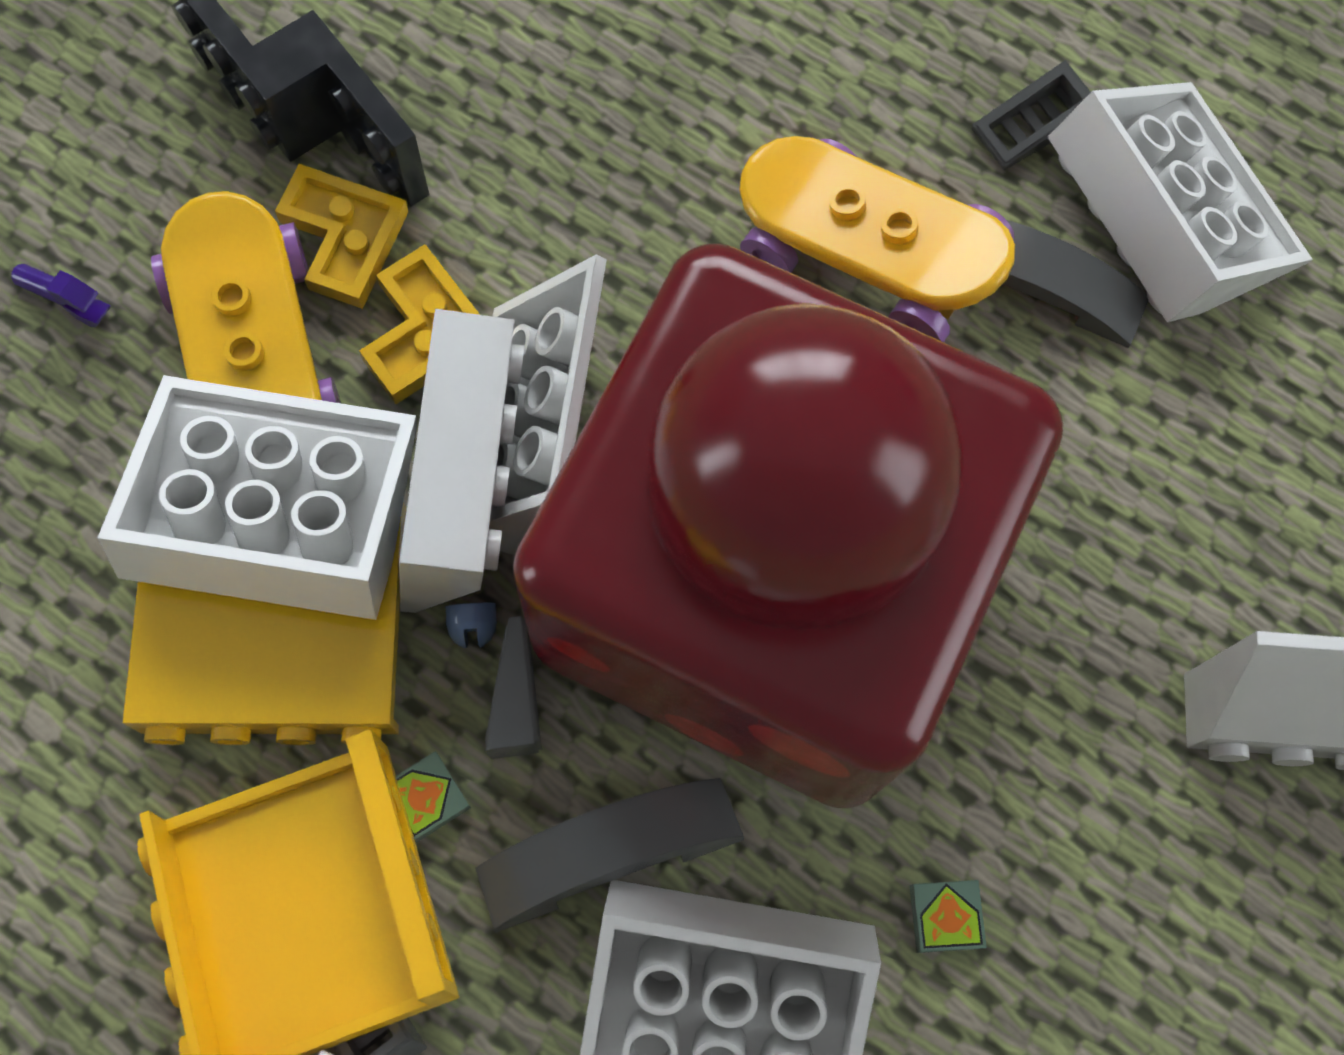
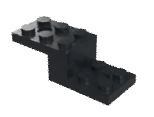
[171,0,430,207]

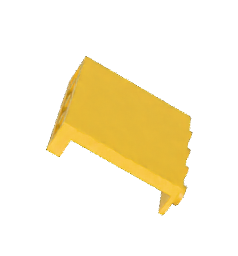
[122,502,407,746]
[137,729,460,1055]

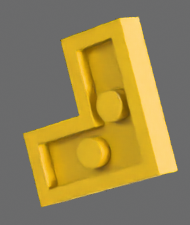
[275,164,409,309]
[359,244,480,404]

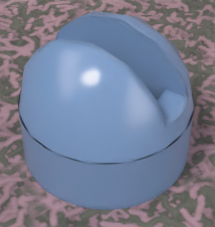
[445,603,497,648]

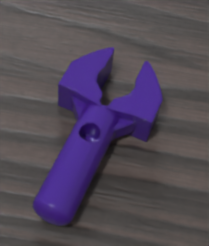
[11,264,111,327]

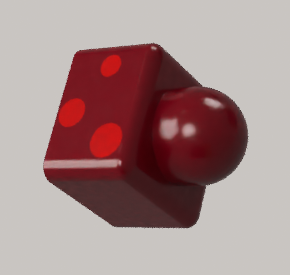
[514,244,1063,808]

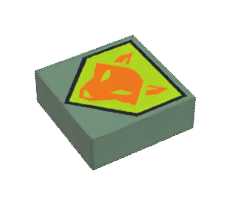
[395,751,471,844]
[910,880,987,953]

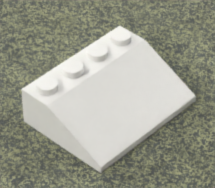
[1048,82,1313,322]
[489,255,607,554]
[399,308,524,613]
[98,375,417,620]
[1184,631,1344,770]
[580,880,881,1055]

